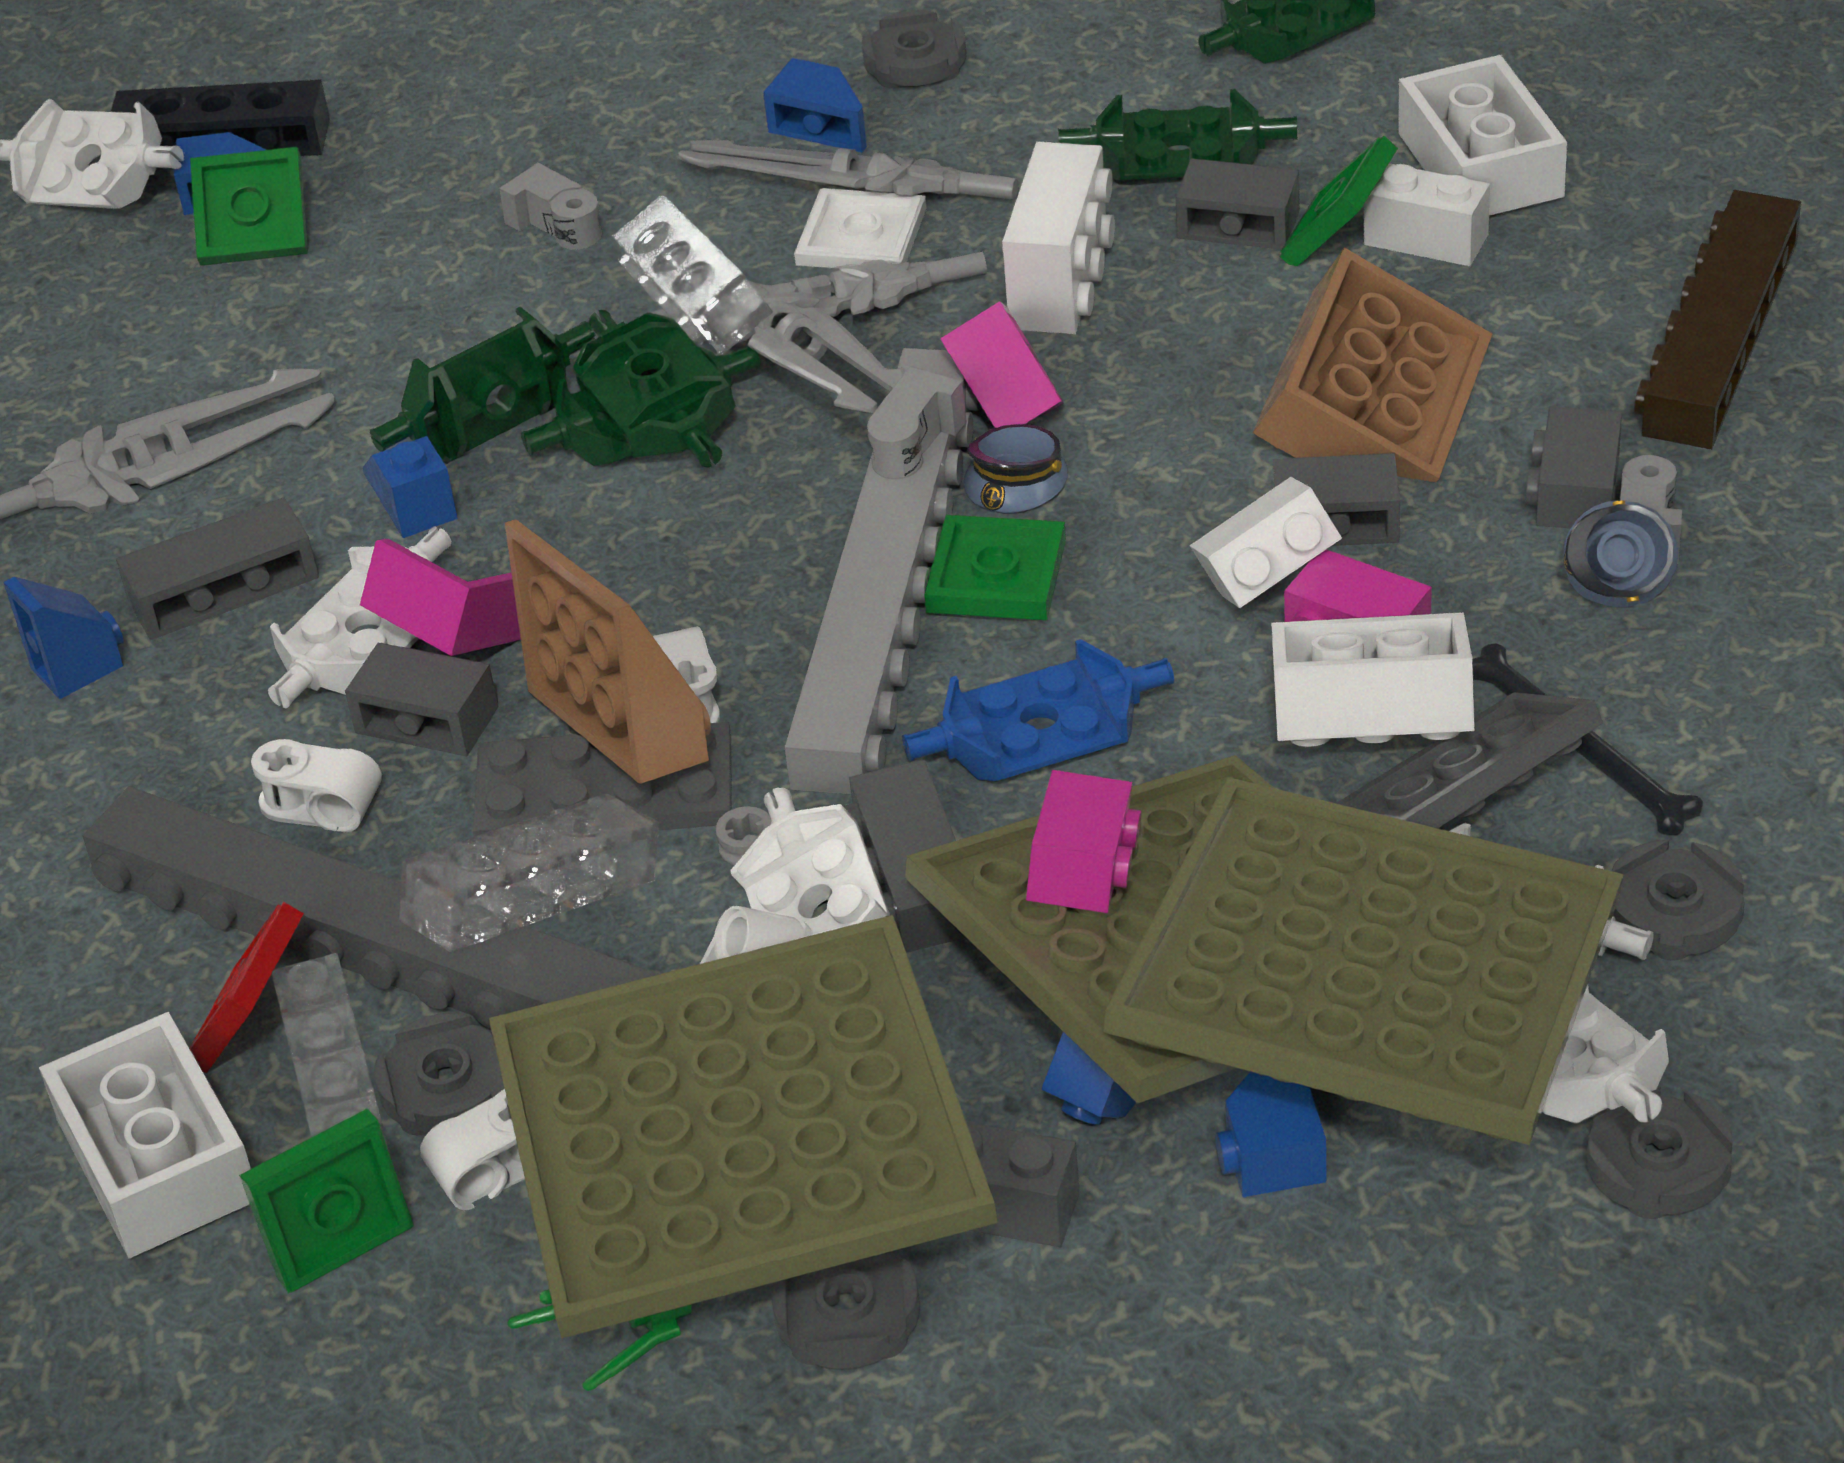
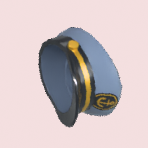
[963,424,1068,514]
[1564,500,1679,607]

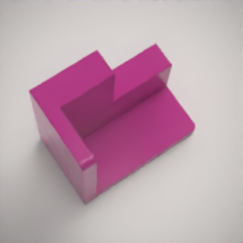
[940,301,1064,428]
[360,538,521,656]

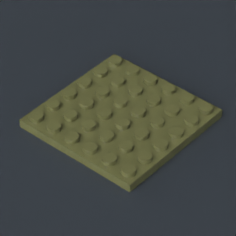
[905,755,1274,1103]
[1103,777,1624,1145]
[489,915,998,1339]

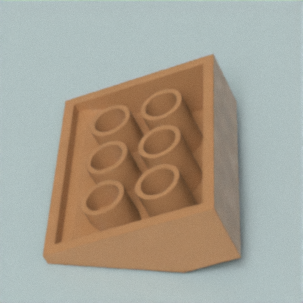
[1253,247,1492,482]
[505,519,711,784]

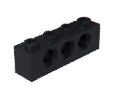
[110,79,330,156]

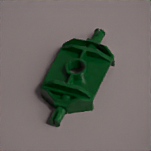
[1198,0,1375,64]
[1058,89,1298,180]
[370,307,595,464]
[573,310,736,468]
[521,345,761,466]

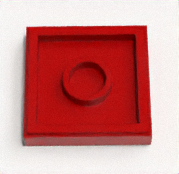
[189,901,304,1073]

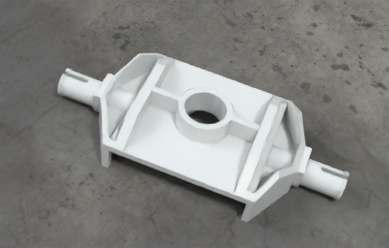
[0,99,184,209]
[268,527,451,708]
[731,788,890,937]
[1542,985,1669,1123]

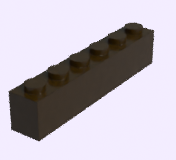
[1634,190,1801,450]

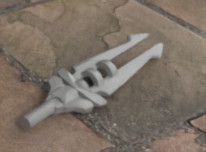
[678,140,1019,200]
[626,252,987,338]
[696,260,905,413]
[0,369,335,520]

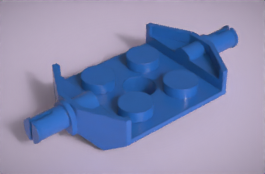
[902,639,1174,781]

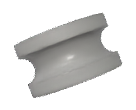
[716,806,772,865]

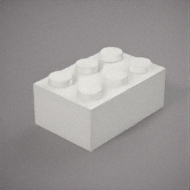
[1399,55,1567,216]
[1002,142,1115,334]
[1271,612,1474,747]
[39,1012,251,1259]

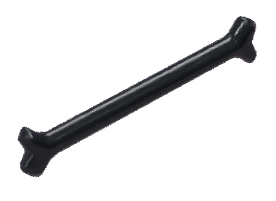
[1472,643,1703,835]

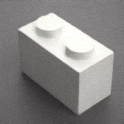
[1364,164,1490,266]
[1190,477,1342,608]

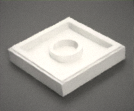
[794,188,927,268]

